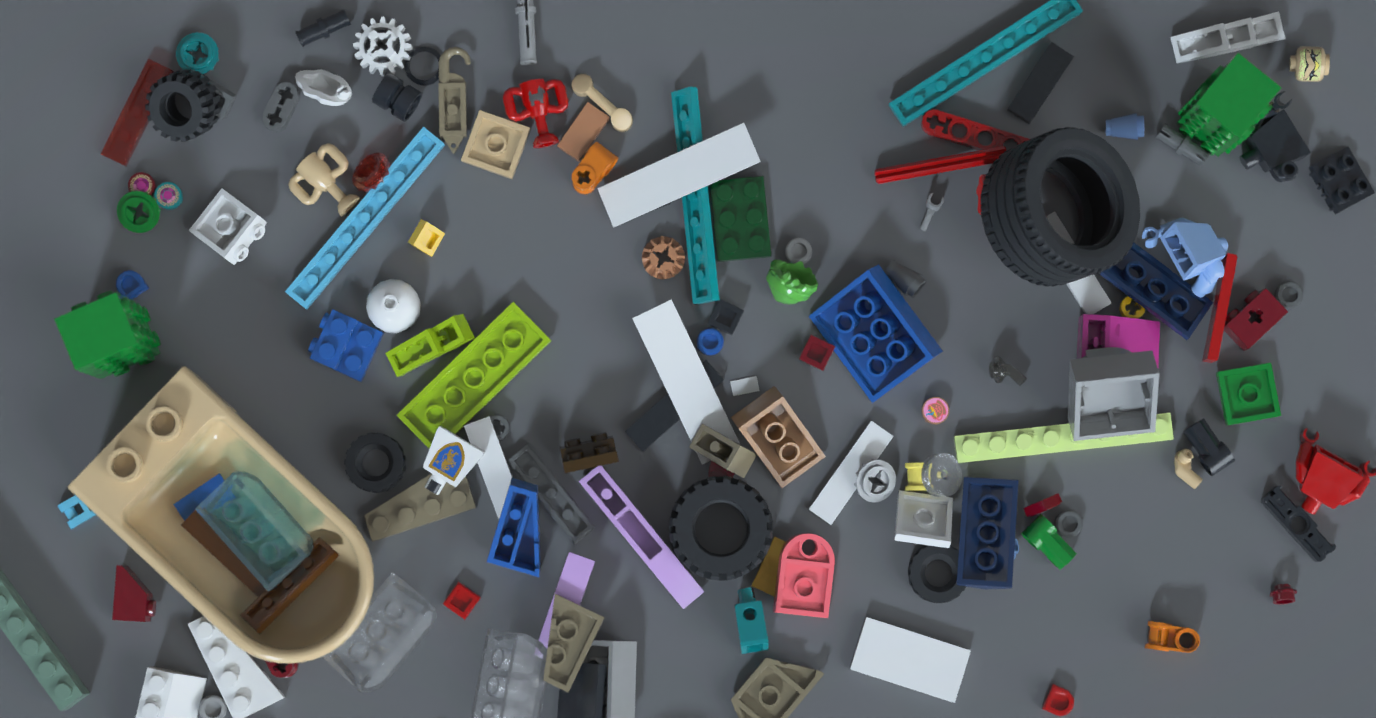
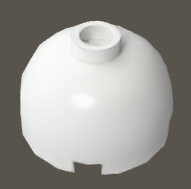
[366,279,421,334]

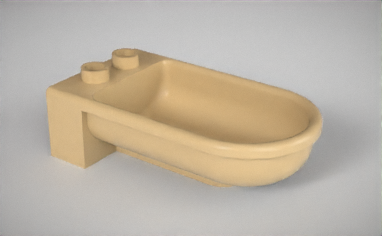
[68,366,374,663]

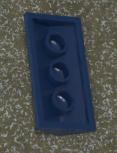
[1100,242,1214,340]
[957,477,1019,589]

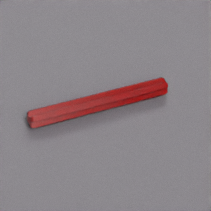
[874,146,1007,184]

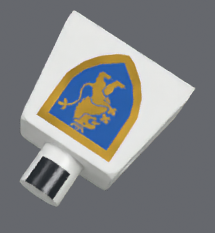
[423,426,485,495]

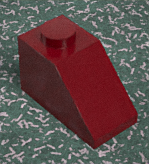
[112,565,156,622]

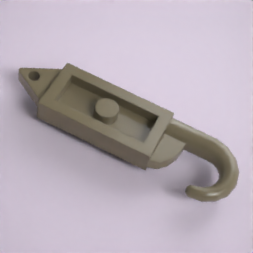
[438,47,471,154]

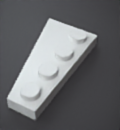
[188,616,285,718]

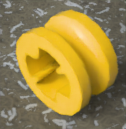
[1119,296,1145,319]

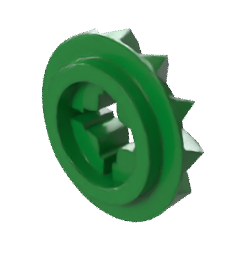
[117,190,161,233]

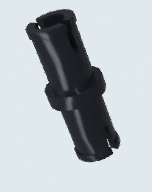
[295,9,351,47]

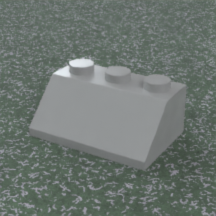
[583,640,637,718]

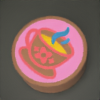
[921,397,949,425]

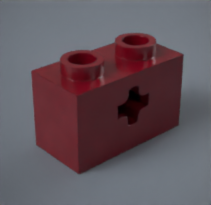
[1224,288,1288,351]

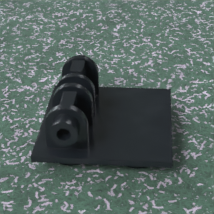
[1309,146,1375,215]

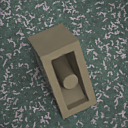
[689,423,757,478]

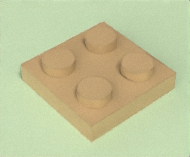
[461,110,531,179]

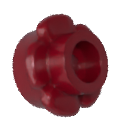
[1270,584,1297,605]

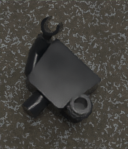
[1239,91,1311,182]

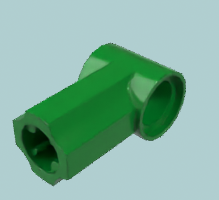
[1021,514,1077,570]

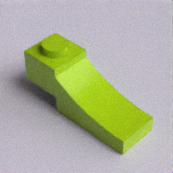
[385,314,475,377]

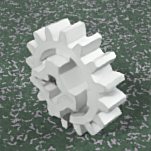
[353,17,412,76]

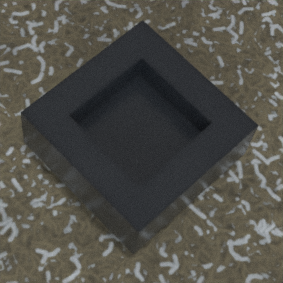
[708,299,744,336]

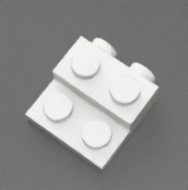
[189,188,267,265]

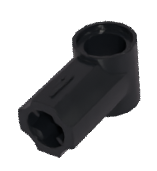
[1183,418,1235,476]

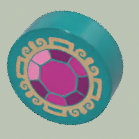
[154,182,183,210]

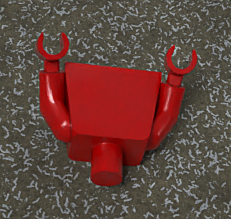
[1295,428,1376,515]

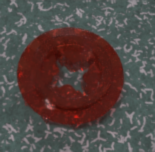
[352,153,391,193]

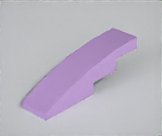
[534,552,595,660]

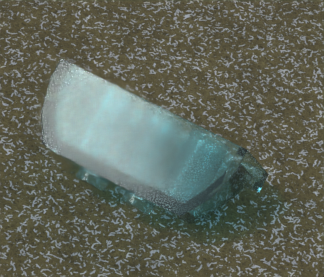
[195,471,313,592]

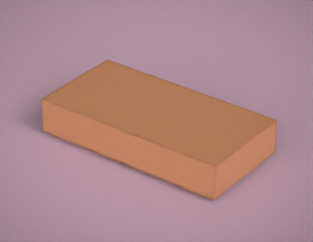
[557,102,610,162]

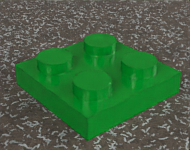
[1216,363,1281,426]

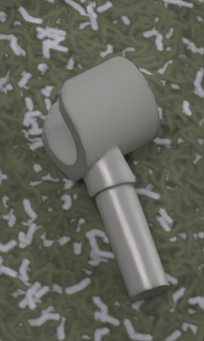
[920,193,944,232]

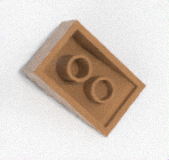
[731,386,826,488]

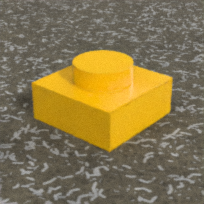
[408,219,445,257]

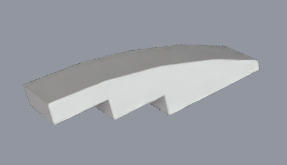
[1170,11,1286,64]

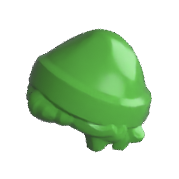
[766,259,818,305]

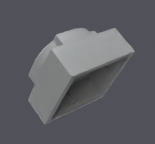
[1068,347,1159,441]

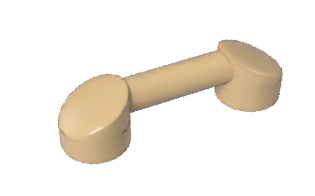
[572,74,633,132]

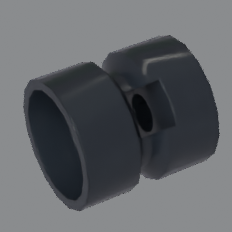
[372,73,423,122]

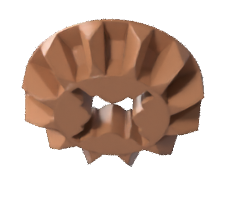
[642,236,685,279]

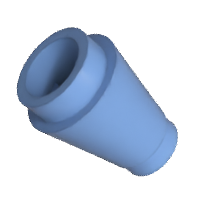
[1106,113,1144,140]

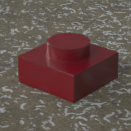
[799,335,835,372]

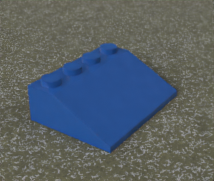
[809,264,943,403]

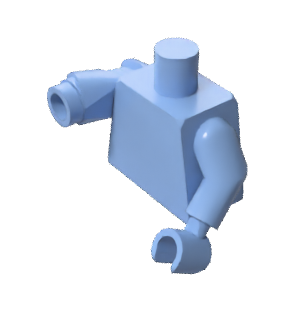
[1142,218,1228,297]

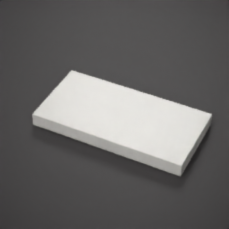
[850,617,971,703]

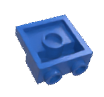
[308,309,384,382]

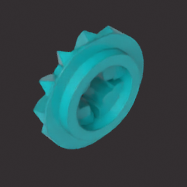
[176,33,219,75]

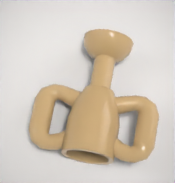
[288,143,360,217]

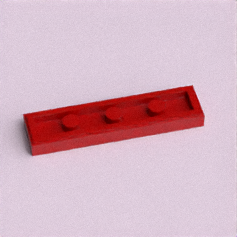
[1202,253,1238,363]

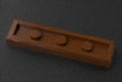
[181,505,278,597]
[240,537,339,634]

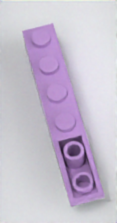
[579,466,704,609]

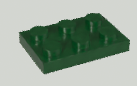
[710,176,771,262]

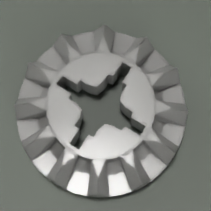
[854,459,896,502]

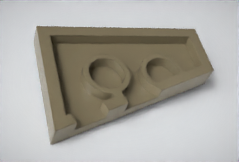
[543,594,604,692]

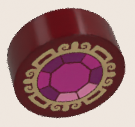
[128,172,157,196]

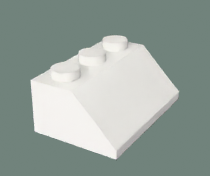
[136,666,207,718]

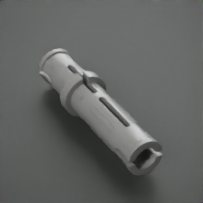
[515,0,537,65]

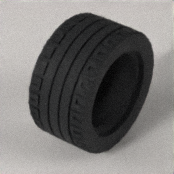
[980,127,1140,287]

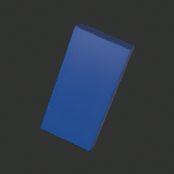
[173,473,235,521]

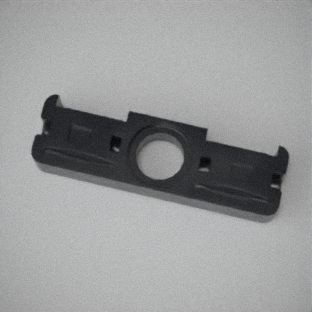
[1261,486,1336,562]

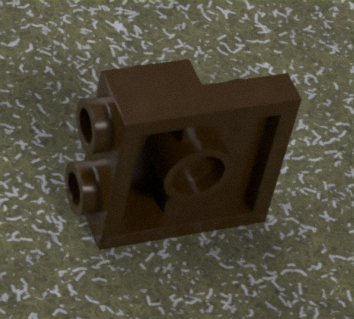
[560,432,619,473]

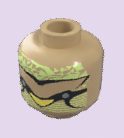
[1289,46,1330,82]

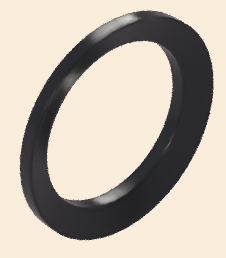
[405,47,441,86]

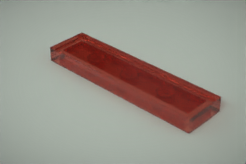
[101,59,174,167]

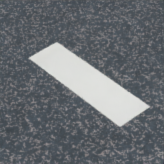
[597,123,761,228]
[632,299,740,465]

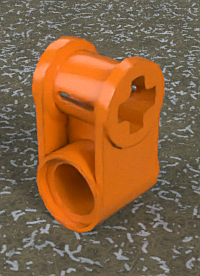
[572,141,618,194]
[1144,621,1200,653]

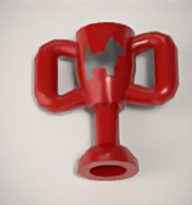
[503,79,569,148]

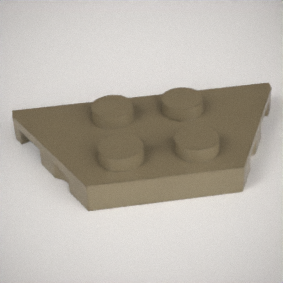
[731,658,824,718]

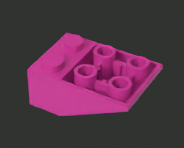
[1077,314,1160,367]

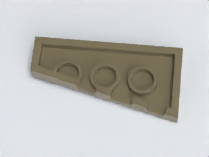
[364,473,477,542]

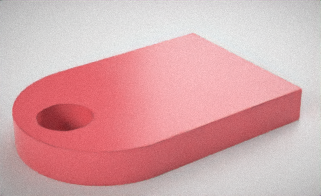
[773,533,835,618]

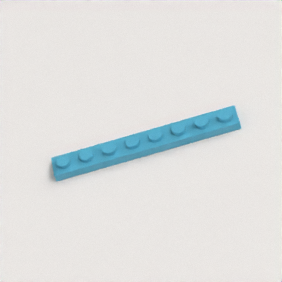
[285,126,445,310]

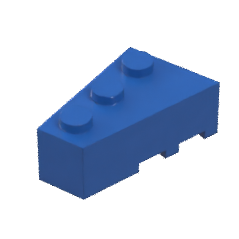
[487,478,541,577]

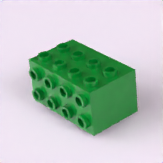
[1176,53,1282,157]
[54,291,161,379]

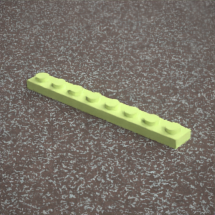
[954,413,1174,463]

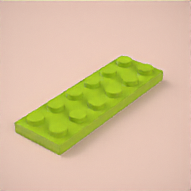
[397,302,551,449]

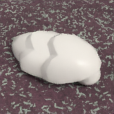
[295,69,352,106]

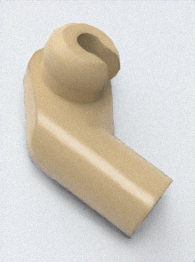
[1174,448,1203,489]

